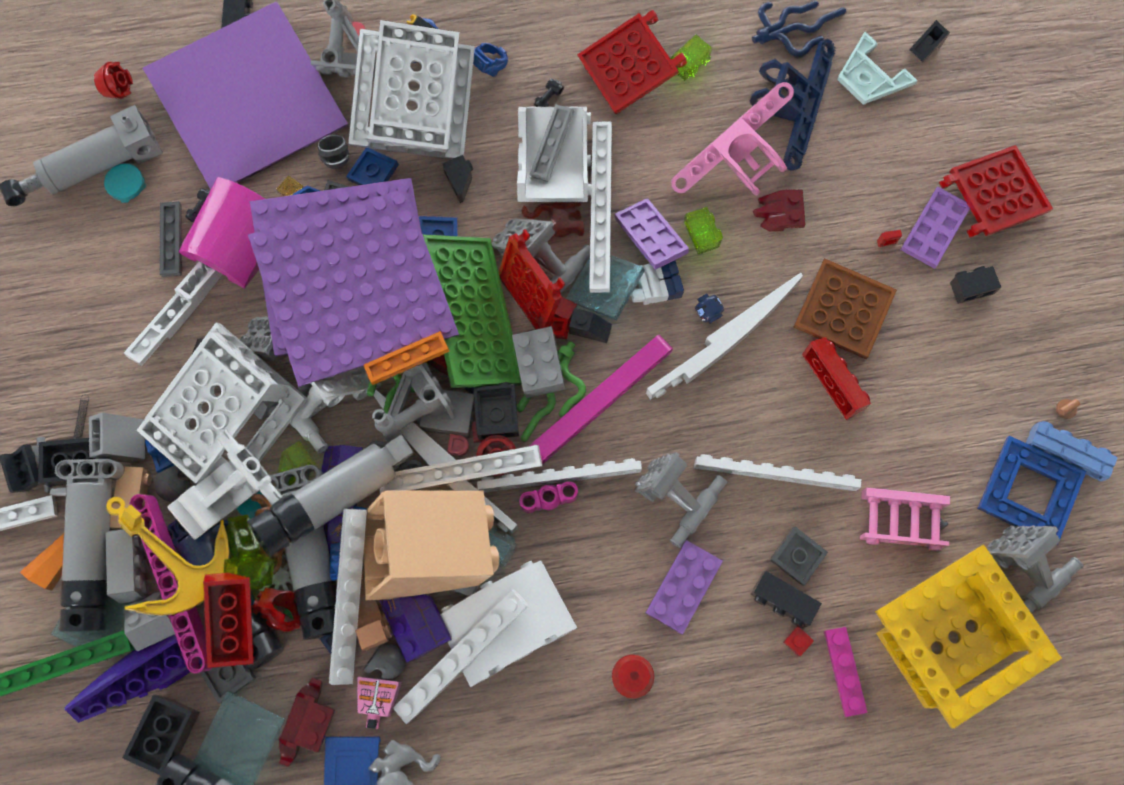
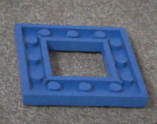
[977,436,1087,545]

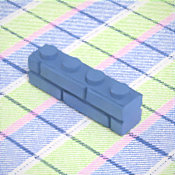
[1026,421,1117,482]

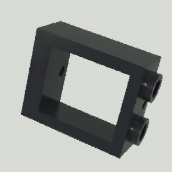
[474,382,519,440]

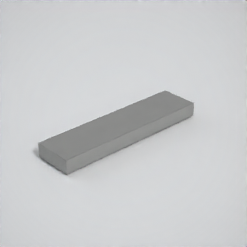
[529,104,574,182]

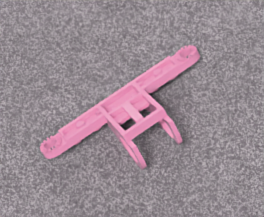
[671,82,794,195]

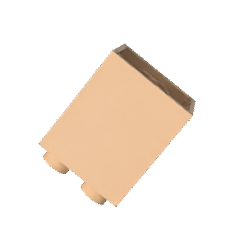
[363,491,499,600]

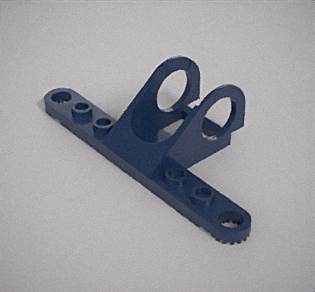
[750,39,836,171]

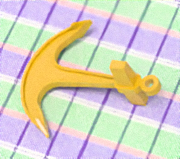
[106,497,229,616]

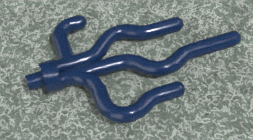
[752,0,846,57]

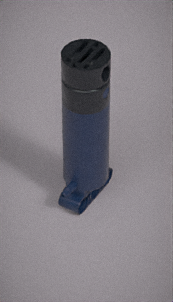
[167,519,284,672]

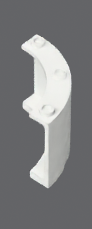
[517,107,591,202]
[440,561,577,687]

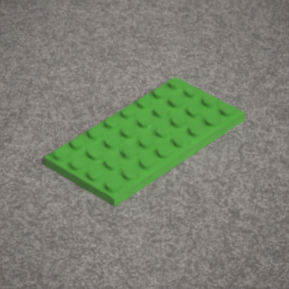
[423,235,522,388]

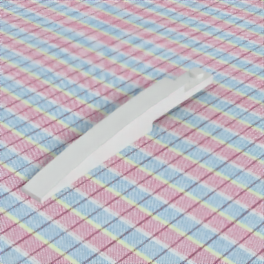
[124,262,223,366]
[646,273,803,400]
[373,390,518,534]

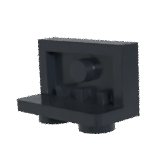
[0,444,39,493]

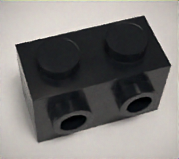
[950,266,1002,304]

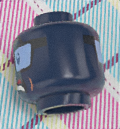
[695,294,724,324]

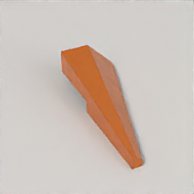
[20,533,64,591]

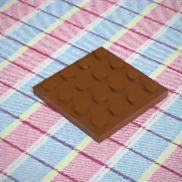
[793,258,897,359]

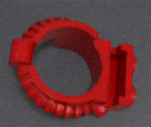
[252,587,301,632]

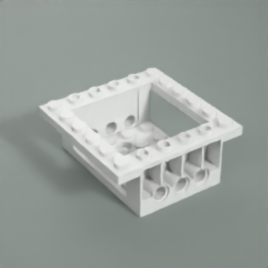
[349,20,475,159]
[137,323,308,484]

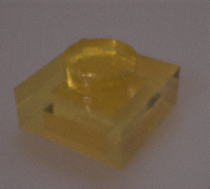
[276,175,304,196]

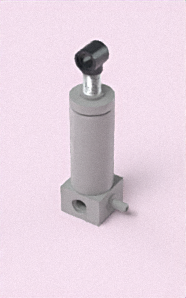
[0,105,163,207]

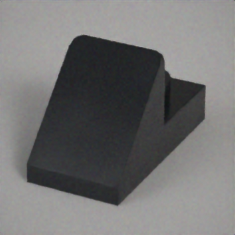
[909,20,950,62]

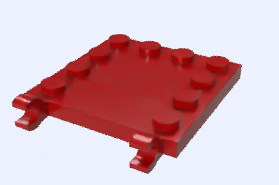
[577,10,687,115]
[939,145,1053,238]
[498,229,565,330]

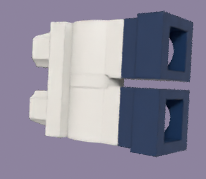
[626,260,684,305]

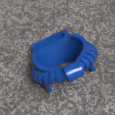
[473,43,508,77]

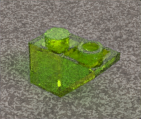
[277,440,316,485]

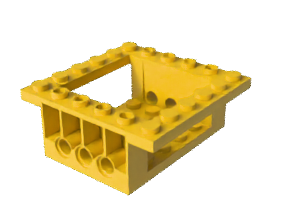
[875,544,1062,728]

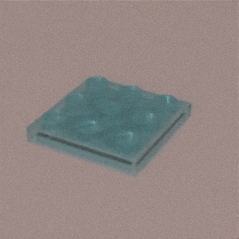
[566,255,645,321]

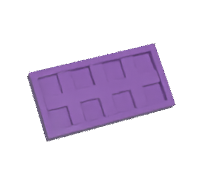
[900,186,970,269]
[615,198,689,270]
[646,540,723,635]

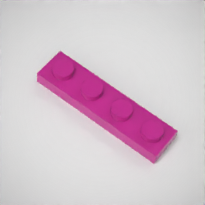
[824,627,868,717]

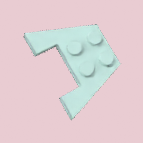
[837,32,918,105]

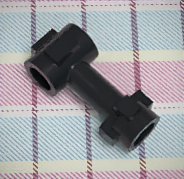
[534,78,564,107]
[185,188,210,223]

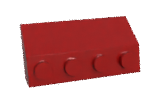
[802,337,871,420]
[203,573,254,668]

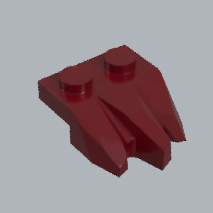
[752,189,805,231]

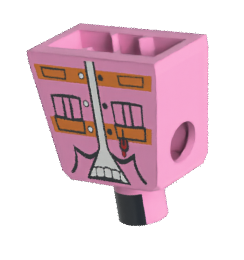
[357,677,401,729]

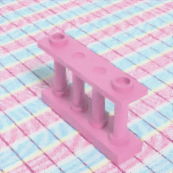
[860,488,950,551]

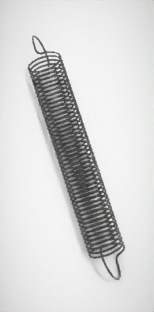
[73,394,89,439]

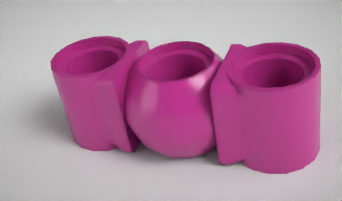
[519,482,578,513]

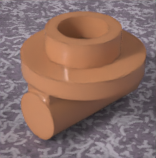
[1056,399,1081,419]

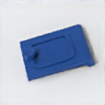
[324,736,381,785]

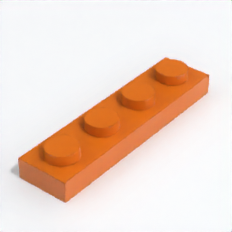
[364,331,450,385]

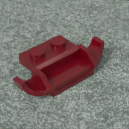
[279,678,335,767]

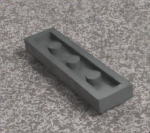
[160,201,182,277]

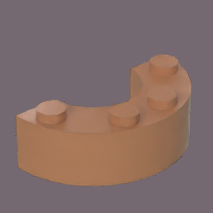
[355,567,392,652]

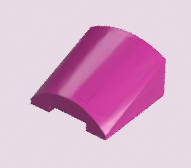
[179,177,265,289]

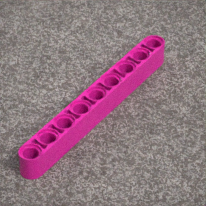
[530,335,673,464]
[129,494,212,673]

